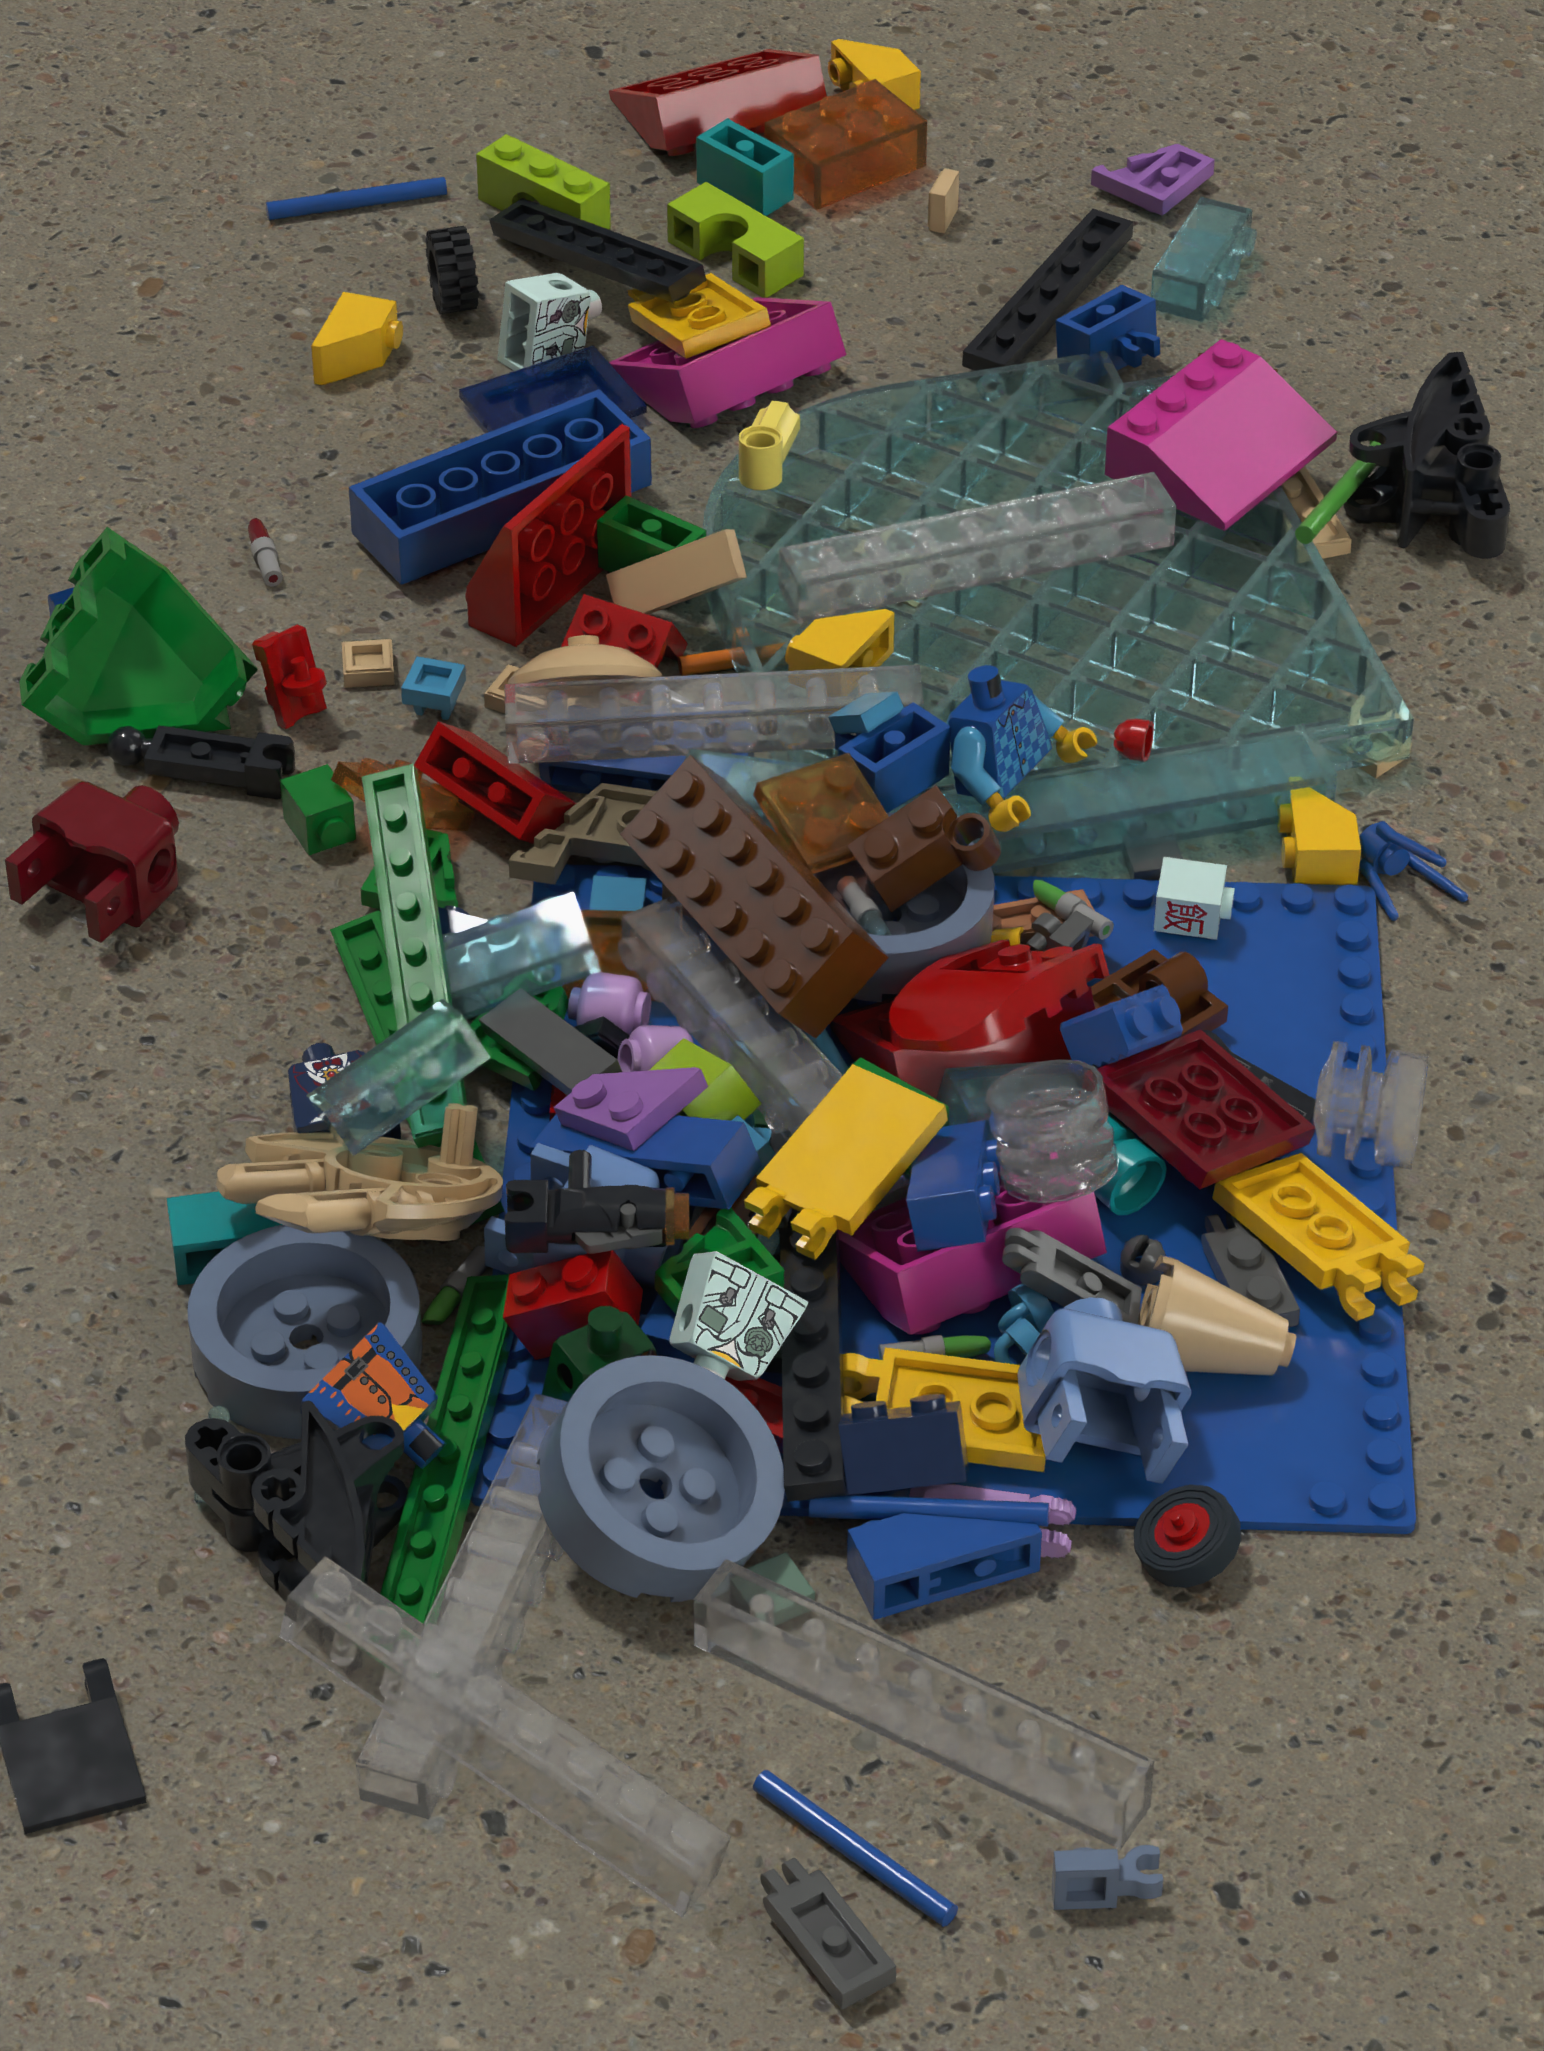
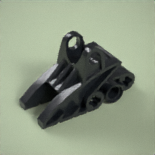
[1344,352,1510,559]
[185,1401,408,1671]

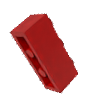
[414,721,576,844]

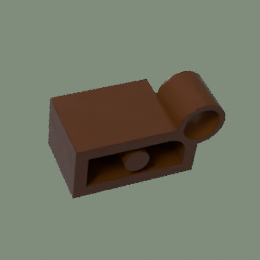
[847,785,1001,912]

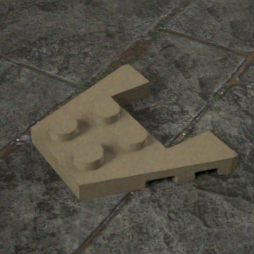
[509,783,682,905]

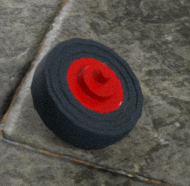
[1134,1484,1241,1588]

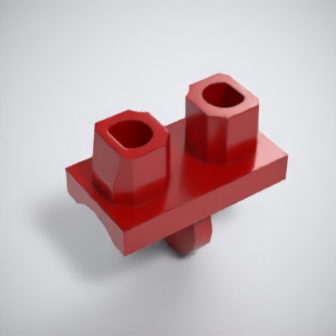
[252,624,327,729]

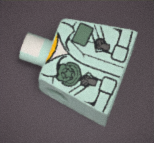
[497,273,602,380]
[670,1251,809,1381]

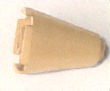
[1138,1255,1296,1376]

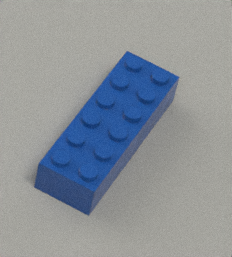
[349,389,652,585]

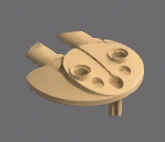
[216,1103,503,1241]

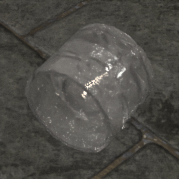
[1313,1041,1429,1170]
[985,1059,1119,1203]

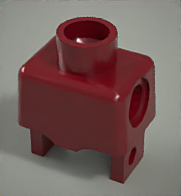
[5,781,179,943]

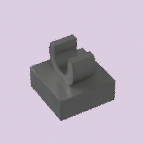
[1026,911,1094,951]

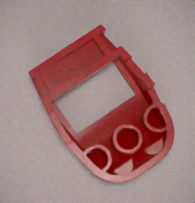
[889,940,1109,1052]

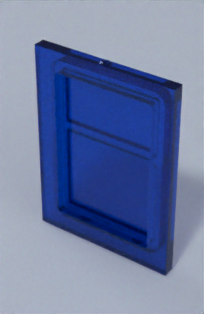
[459,345,647,432]

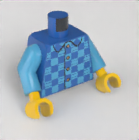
[948,665,1097,832]

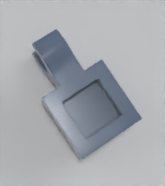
[1051,1845,1163,1910]

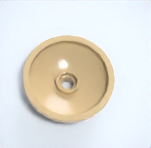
[508,635,663,702]

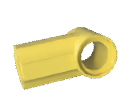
[739,401,800,490]

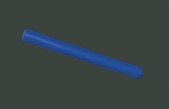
[266,177,447,220]
[809,1495,1050,1527]
[753,1770,958,1927]

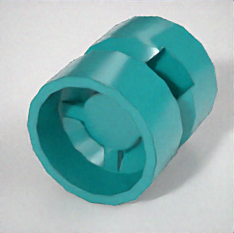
[1060,1112,1167,1215]

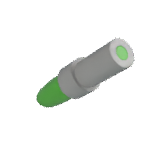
[1033,879,1114,940]
[421,1246,488,1325]
[878,1335,991,1360]

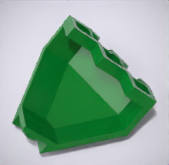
[19,527,258,746]

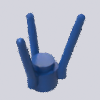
[1359,821,1468,921]

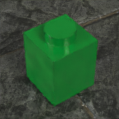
[280,764,356,855]

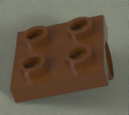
[1091,949,1228,1056]

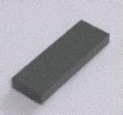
[479,988,622,1096]

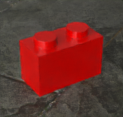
[503,1250,643,1360]

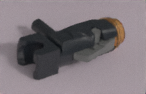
[505,1150,689,1254]

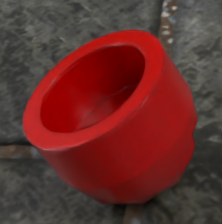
[1114,718,1154,762]

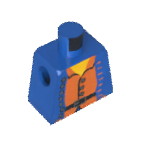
[300,1322,446,1469]

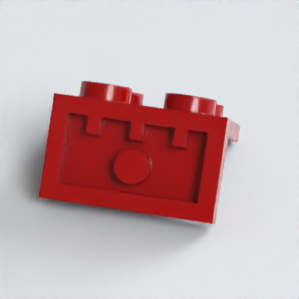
[561,594,688,708]

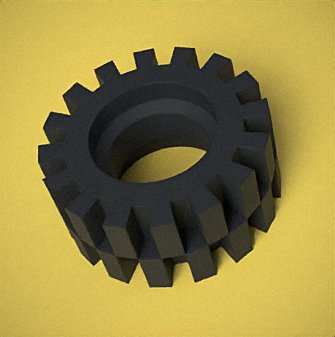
[425,226,479,314]

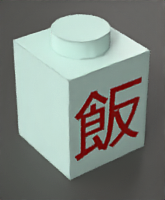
[1154,857,1235,940]

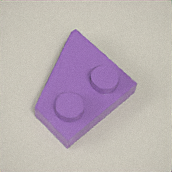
[1091,144,1215,216]
[554,1067,708,1151]

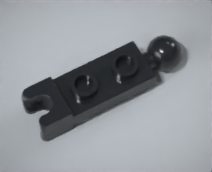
[107,725,295,799]

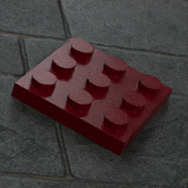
[1084,1029,1316,1189]

